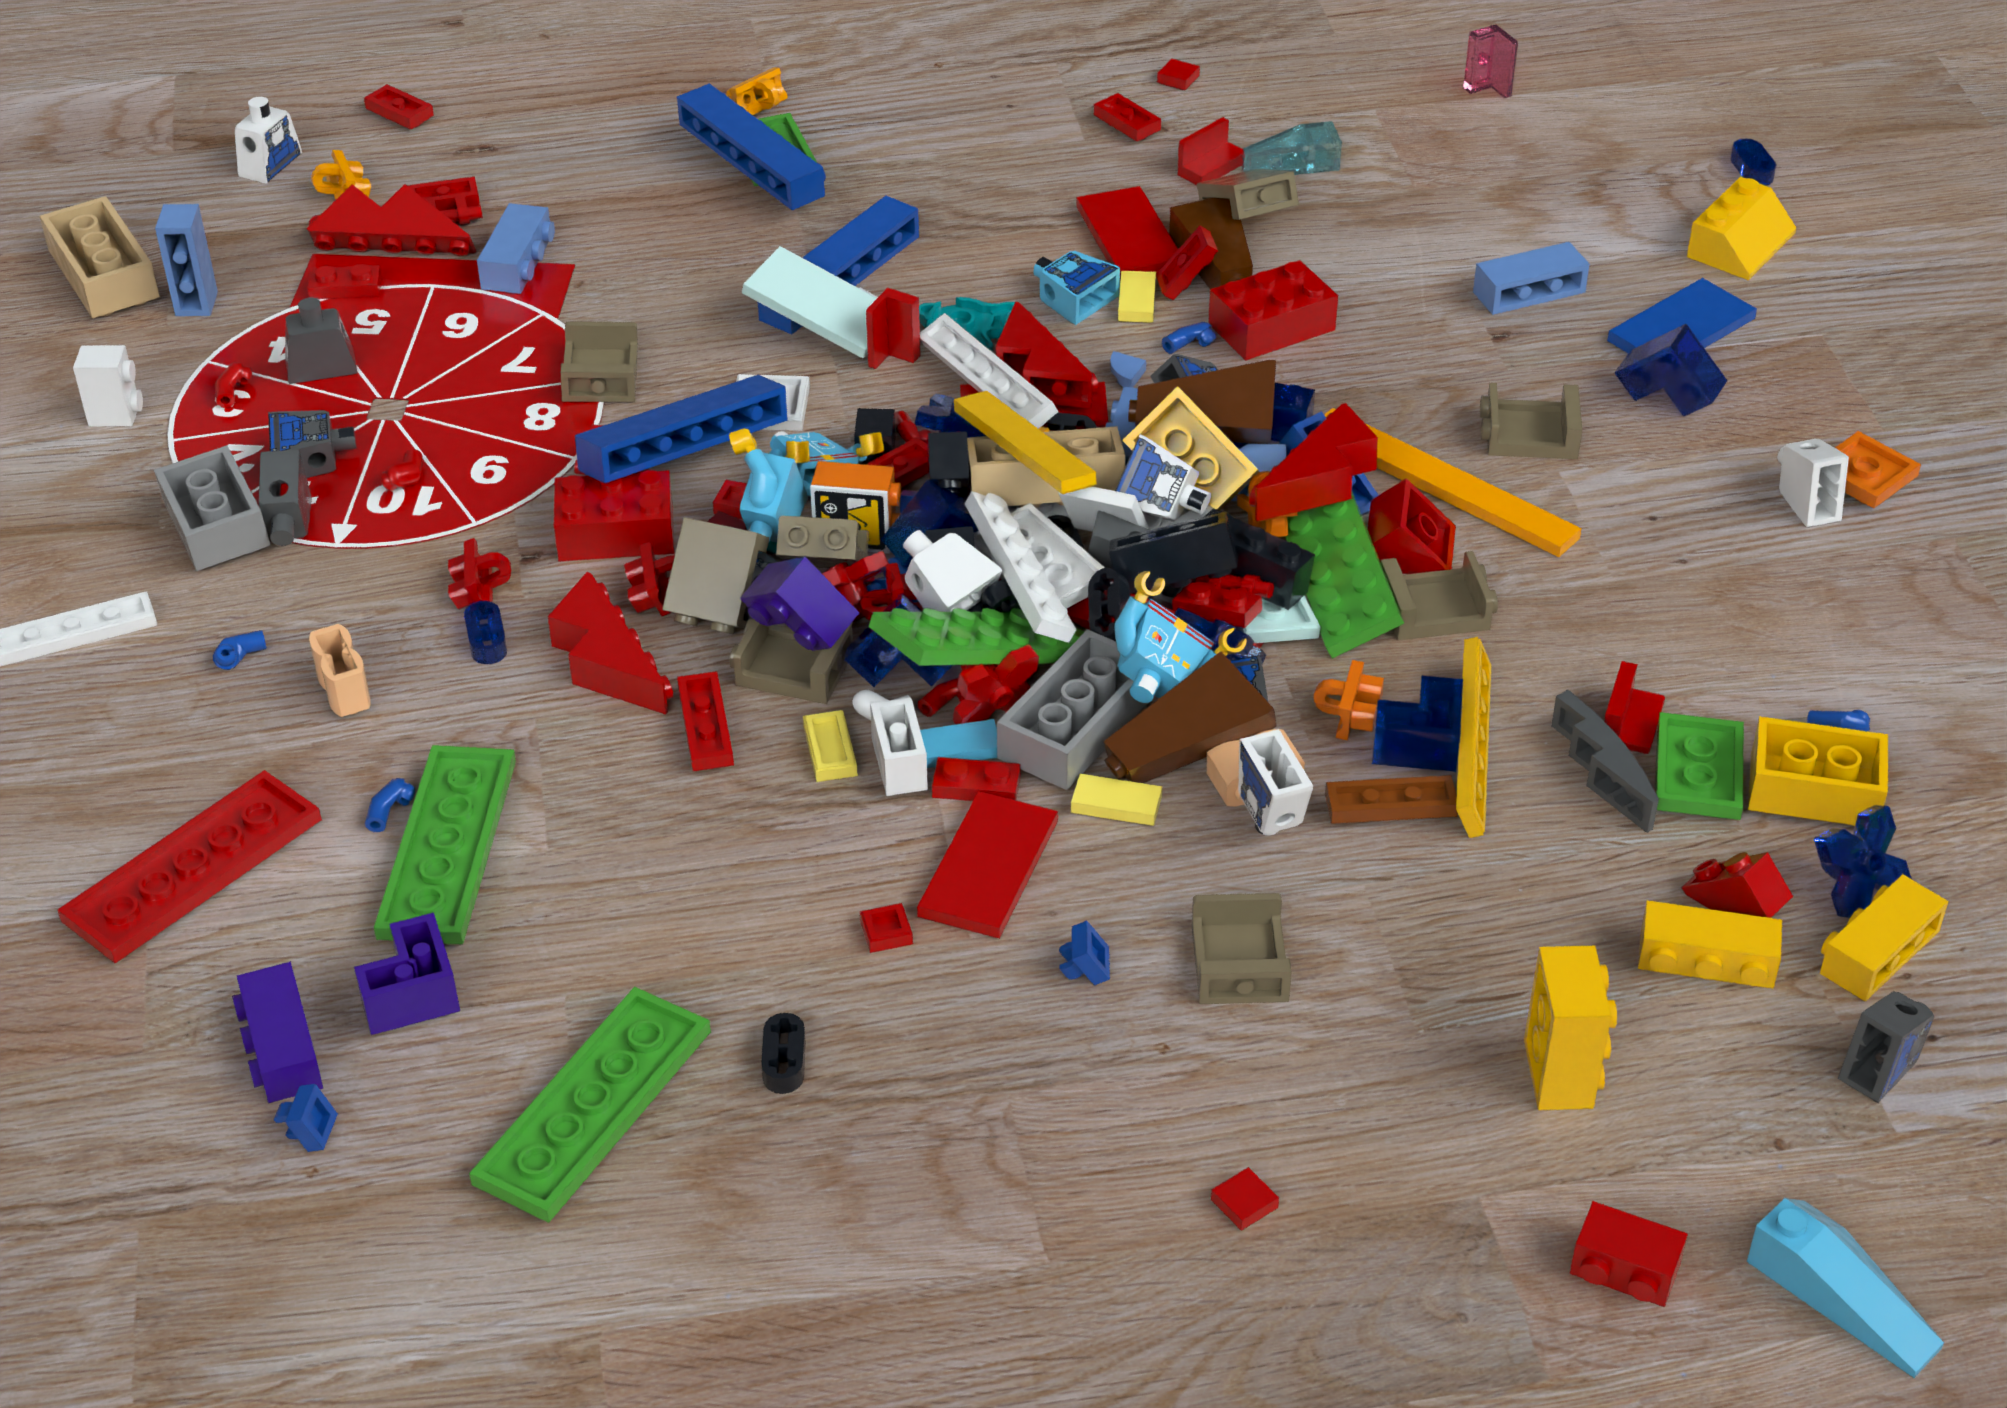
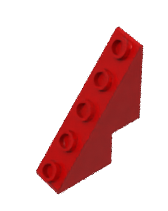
[307,184,477,256]
[996,302,1099,408]
[1249,403,1378,522]
[548,572,673,715]

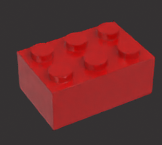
[1208,260,1338,361]
[554,470,674,562]

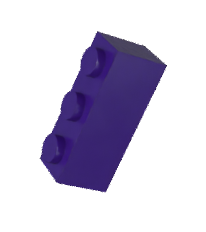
[232,961,324,1104]

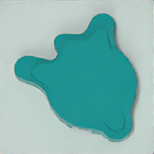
[919,297,1015,353]

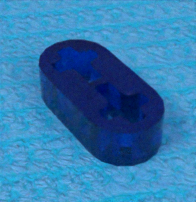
[1730,138,1777,186]
[464,601,507,664]

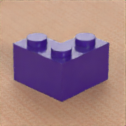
[740,557,859,651]
[354,912,460,1035]

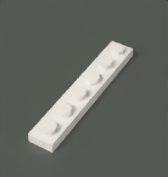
[920,313,1058,428]
[965,491,1076,643]

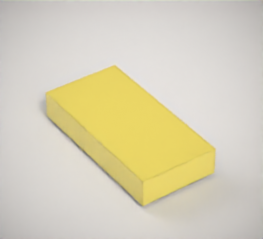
[1118,271,1156,323]
[803,710,858,782]
[1071,774,1162,826]

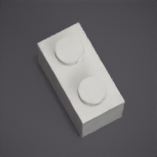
[73,345,143,427]
[870,697,928,796]

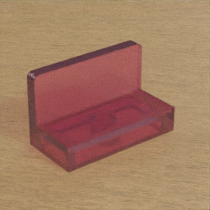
[1463,24,1518,98]

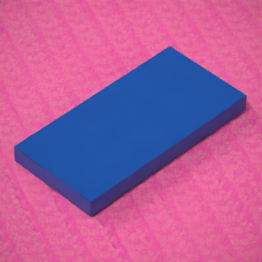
[1607,278,1757,373]

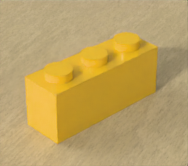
[1820,874,1949,1002]
[1638,900,1782,989]

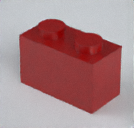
[1570,1201,1688,1307]

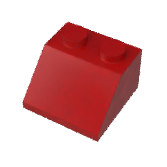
[1367,478,1456,574]

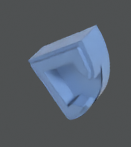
[1110,351,1146,387]

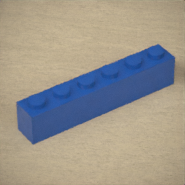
[677,83,826,210]
[757,196,919,335]
[575,374,788,483]

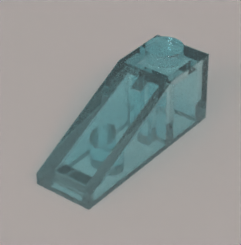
[1242,121,1342,175]

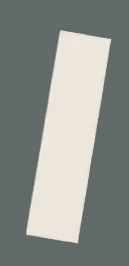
[0,592,157,667]

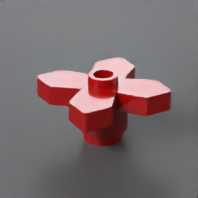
[822,551,889,622]
[953,645,1039,725]

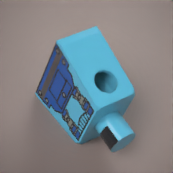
[1033,251,1120,325]

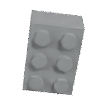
[154,446,271,571]

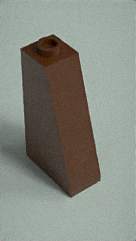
[1169,198,1253,289]
[1128,360,1276,444]
[1103,651,1277,783]

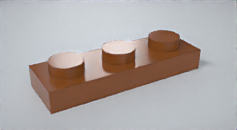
[1325,775,1458,824]

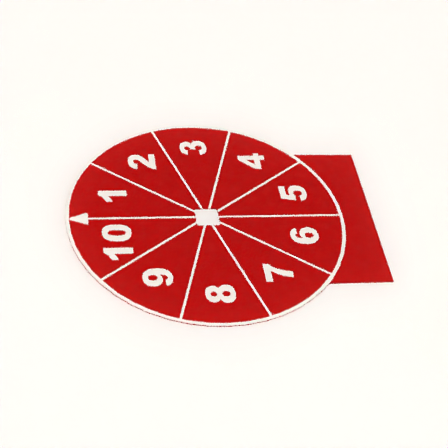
[167,254,604,549]

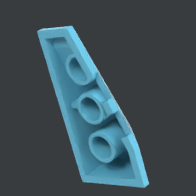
[1747,1198,1944,1378]

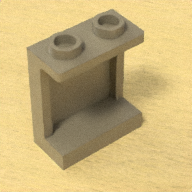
[1197,169,1299,220]
[561,321,638,402]
[1480,382,1582,459]
[776,516,869,568]
[662,517,769,635]
[1381,551,1498,641]
[730,619,854,704]
[1191,893,1292,1004]

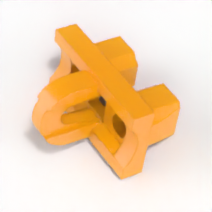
[726,67,788,115]
[311,150,371,199]

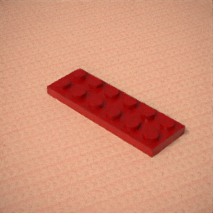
[57,770,322,964]

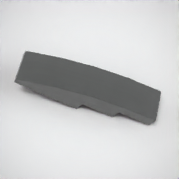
[1551,690,1659,833]

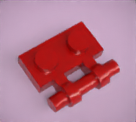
[408,176,483,225]
[1172,574,1274,628]

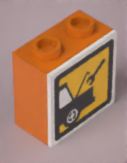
[810,461,902,554]

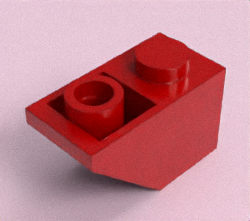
[1681,852,1793,918]

